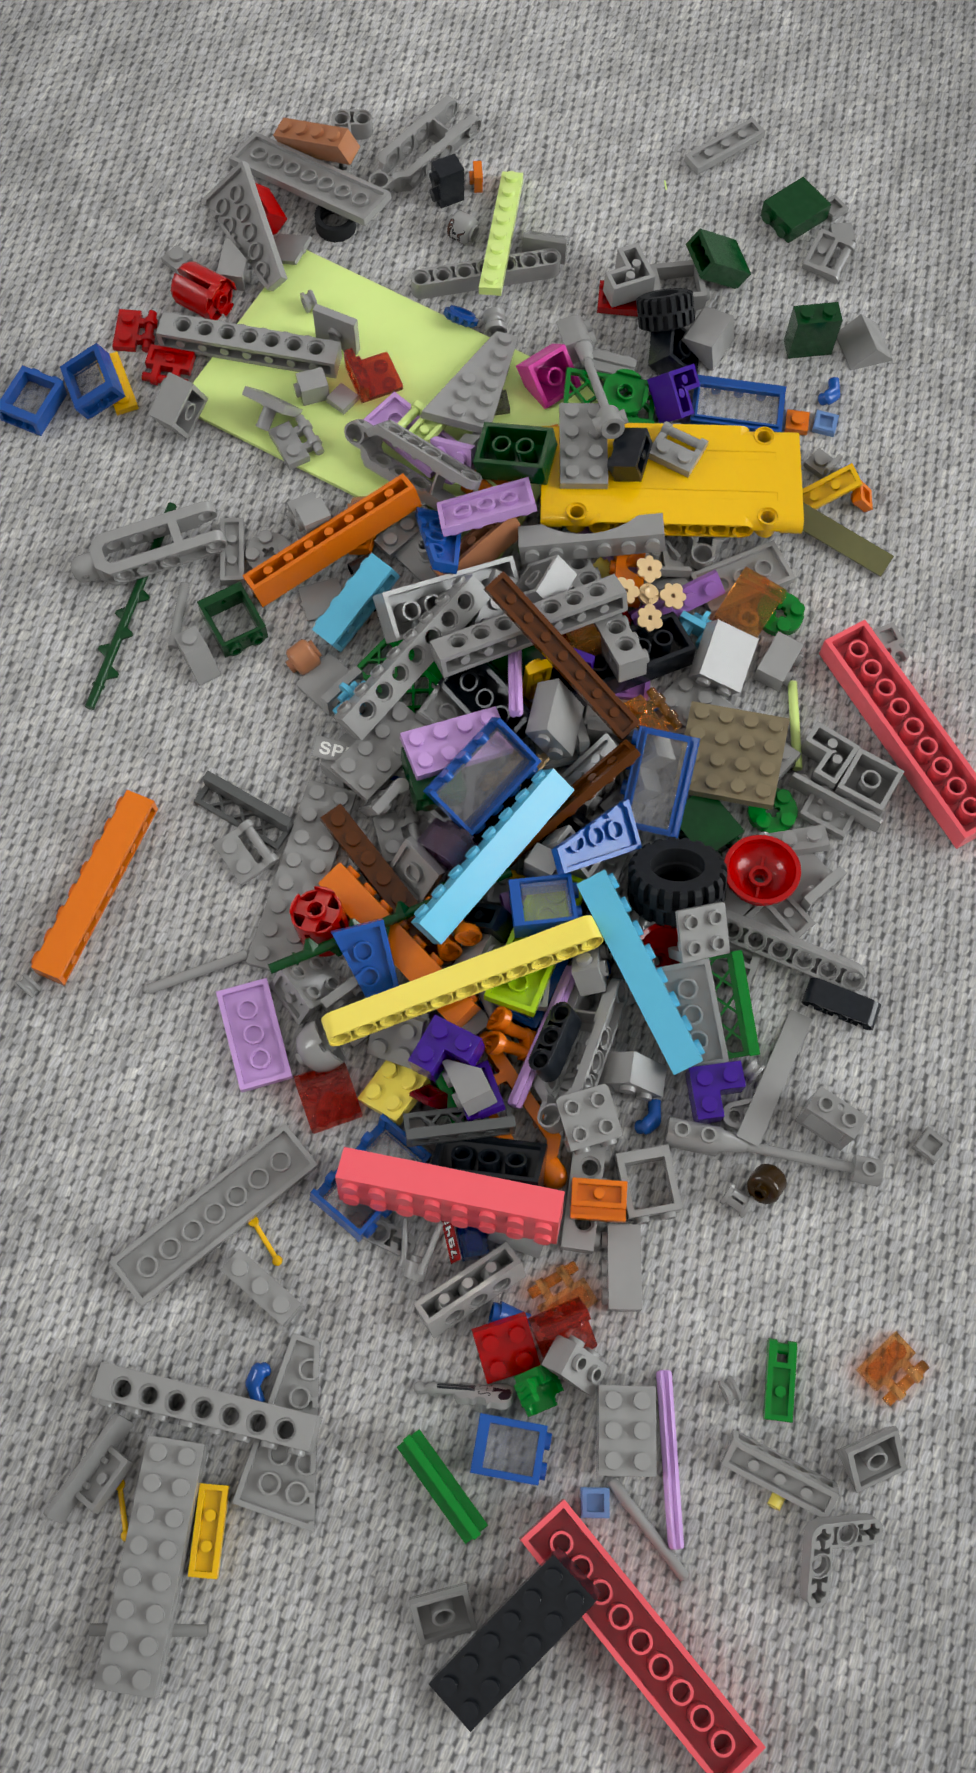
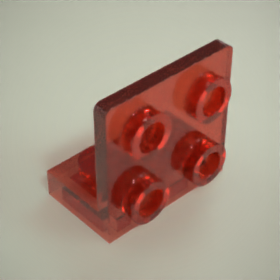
[343,348,403,404]
[294,1062,363,1134]
[527,1296,597,1360]

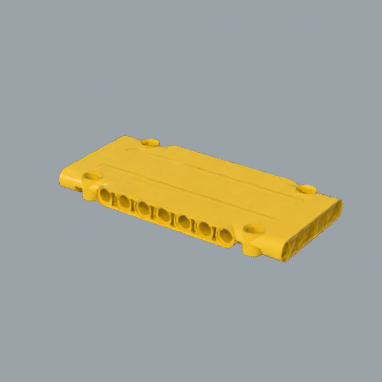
[540,423,804,538]

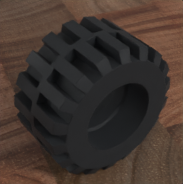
[636,288,695,332]

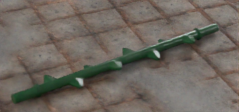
[85,502,177,710]
[268,867,513,974]

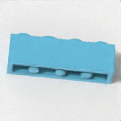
[312,553,401,652]

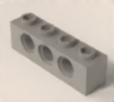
[559,1143,611,1254]
[414,1242,526,1338]

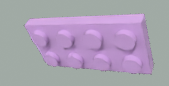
[363,391,457,479]
[436,477,537,537]
[400,706,513,781]
[216,978,293,1093]

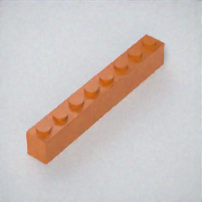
[242,473,422,607]
[31,790,158,986]
[318,862,481,1028]

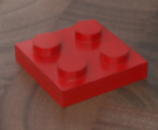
[471,1312,540,1384]

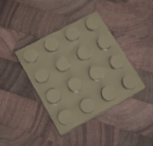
[673,701,790,810]

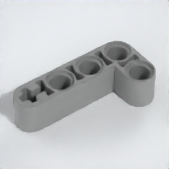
[331,109,373,174]

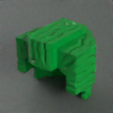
[514,1365,564,1417]

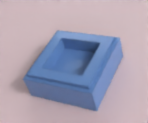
[811,410,839,437]
[580,1487,610,1518]

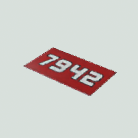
[441,1221,462,1264]

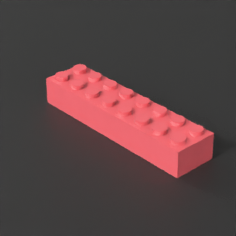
[335,1147,565,1245]

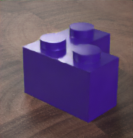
[647,364,700,423]
[408,1015,486,1082]
[685,1060,746,1124]

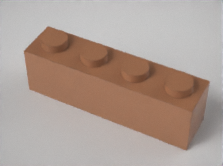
[273,117,360,165]
[430,517,521,577]

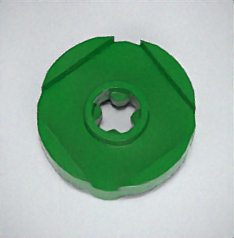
[603,369,649,416]
[756,589,805,636]
[747,788,798,833]

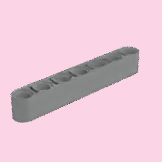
[411,248,561,299]
[726,909,865,992]

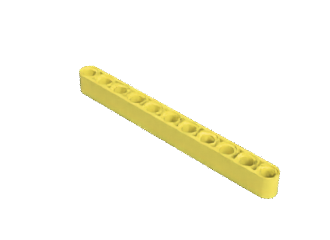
[321,915,604,1046]

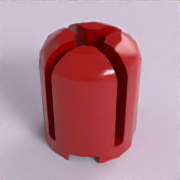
[170,261,237,320]
[289,886,349,957]

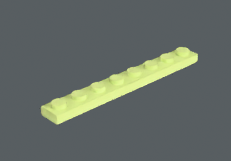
[479,171,523,296]

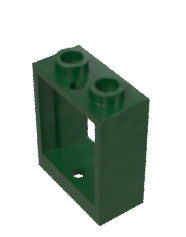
[197,582,268,658]

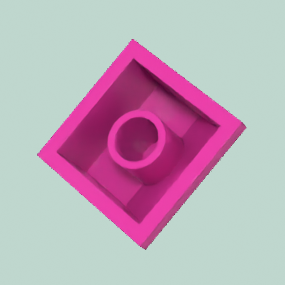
[516,344,581,409]

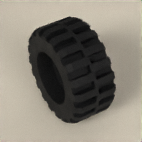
[627,837,727,928]

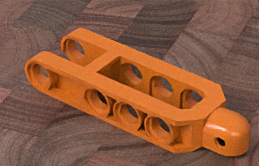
[478,1031,568,1190]

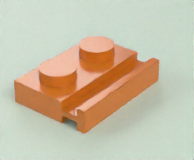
[570,1177,628,1223]

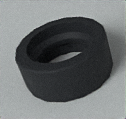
[314,205,357,243]

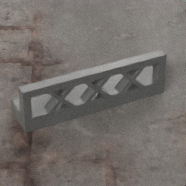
[194,771,294,851]
[403,1101,516,1147]

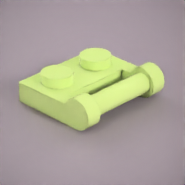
[397,400,447,443]

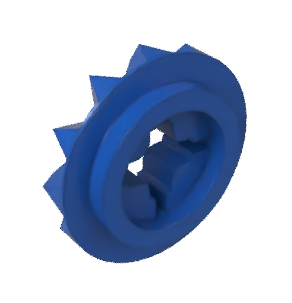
[443,305,479,328]

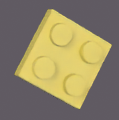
[357,1060,431,1126]

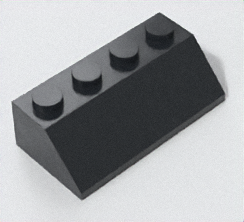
[438,661,532,740]
[431,1137,548,1187]

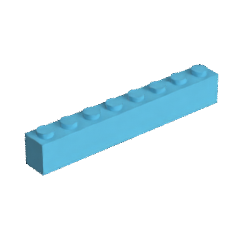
[411,769,574,945]
[576,870,705,1075]

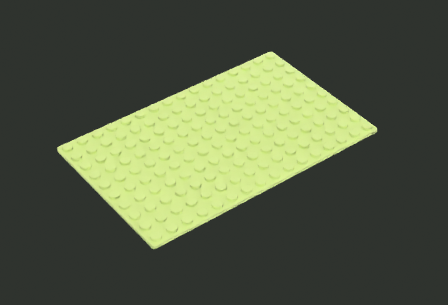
[193,250,598,560]

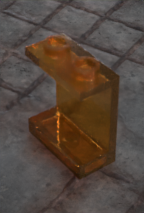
[715,566,787,638]

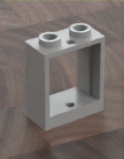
[649,260,710,310]
[795,1086,868,1151]
[614,1144,683,1225]

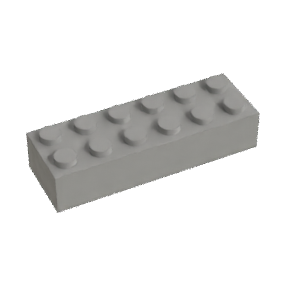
[372,555,519,644]

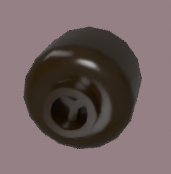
[747,1164,787,1205]

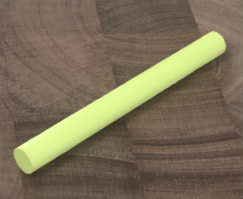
[788,680,803,771]

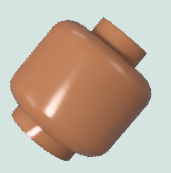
[285,639,322,675]

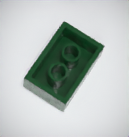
[473,422,557,485]

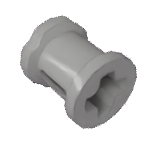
[720,1182,755,1218]

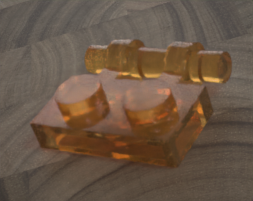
[624,687,683,732]
[527,1261,598,1331]
[855,1331,930,1407]

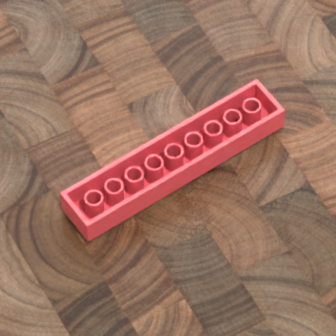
[819,620,976,849]
[519,1499,766,1773]

